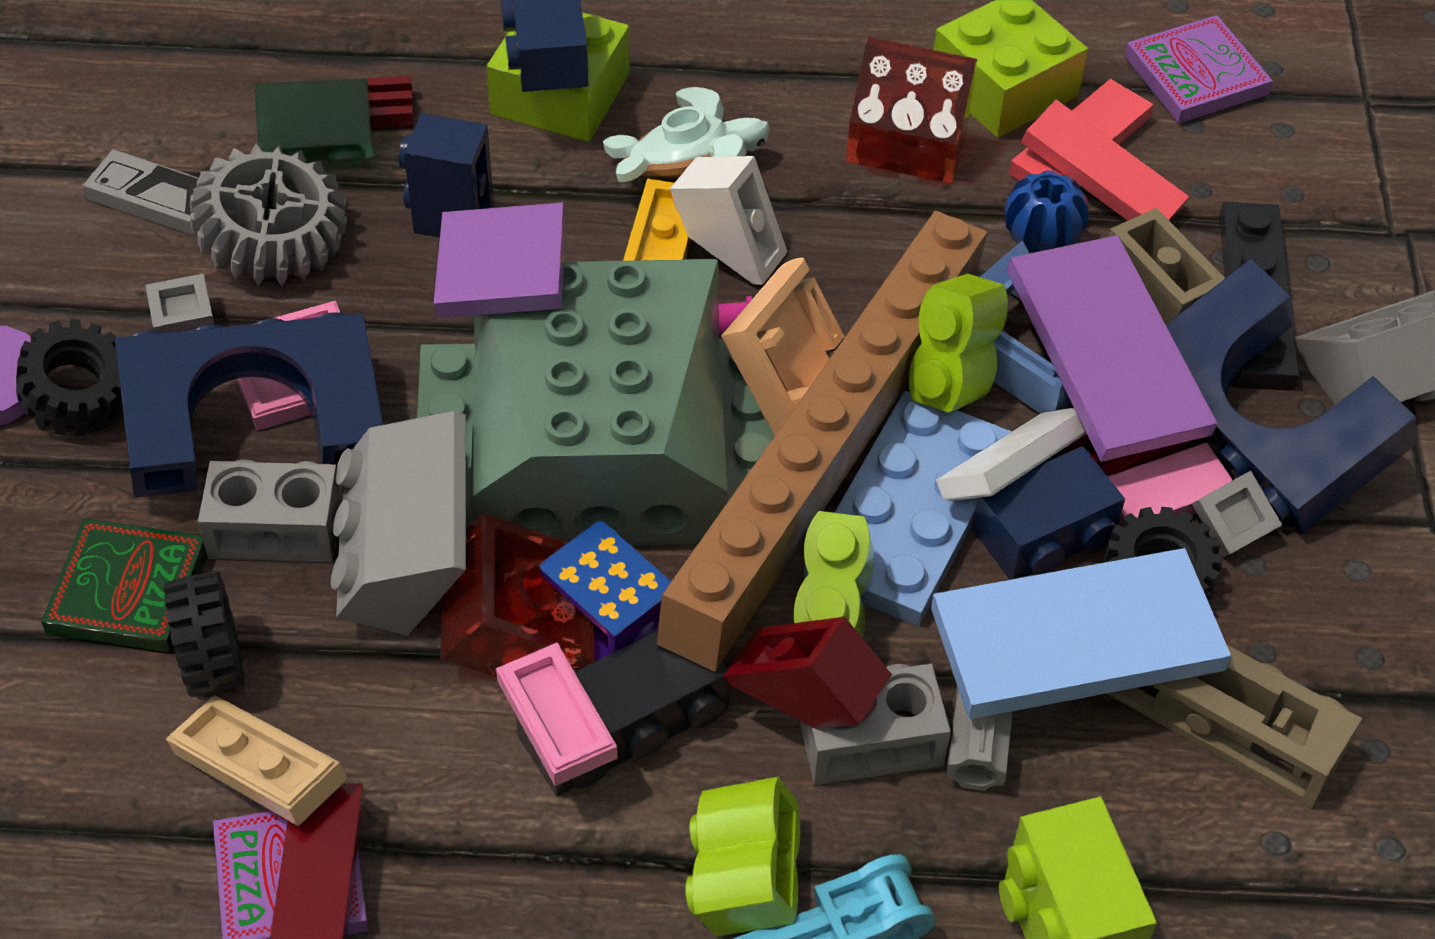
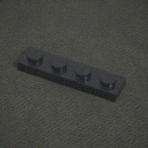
[1219,202,1299,391]

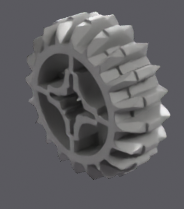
[190,144,347,287]

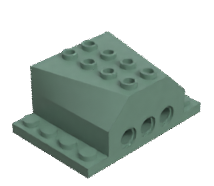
[417,259,774,550]

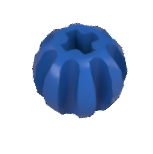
[1005,170,1089,252]

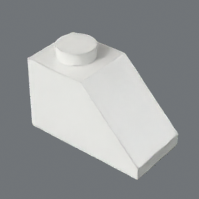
[670,156,788,284]

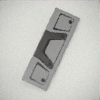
[83,149,199,235]

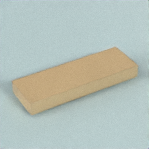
[166,695,348,826]

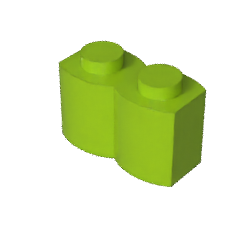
[909,273,1008,413]
[794,511,875,638]
[685,776,800,937]

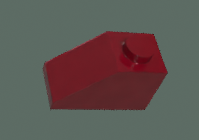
[723,616,892,728]

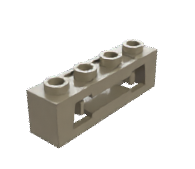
[1106,644,1362,810]

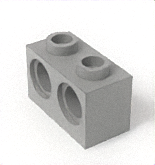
[198,460,341,562]
[799,664,951,785]

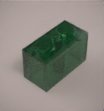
[254,78,375,166]

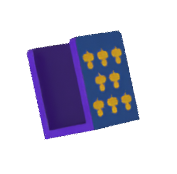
[540,521,671,662]

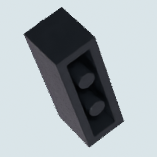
[516,631,729,797]

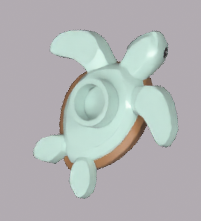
[603,87,769,183]

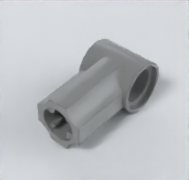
[946,683,1013,791]

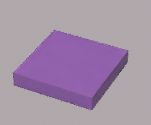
[433,202,567,318]

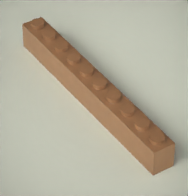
[657,210,988,672]

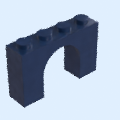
[1166,259,1418,533]
[115,312,383,498]

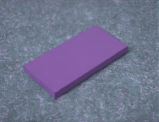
[1006,235,1218,462]

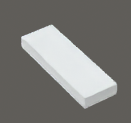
[936,408,1087,501]

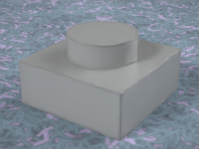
[145,273,215,333]
[1191,471,1282,557]

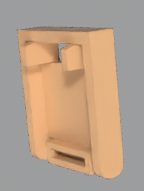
[721,257,845,436]

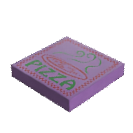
[1124,15,1273,124]
[213,811,369,939]

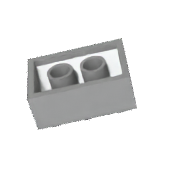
[1295,290,1435,405]
[331,411,466,636]

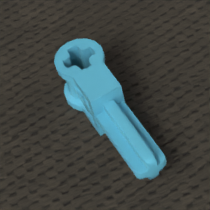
[734,854,936,939]

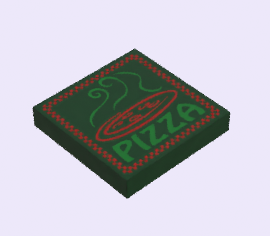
[41,518,207,653]

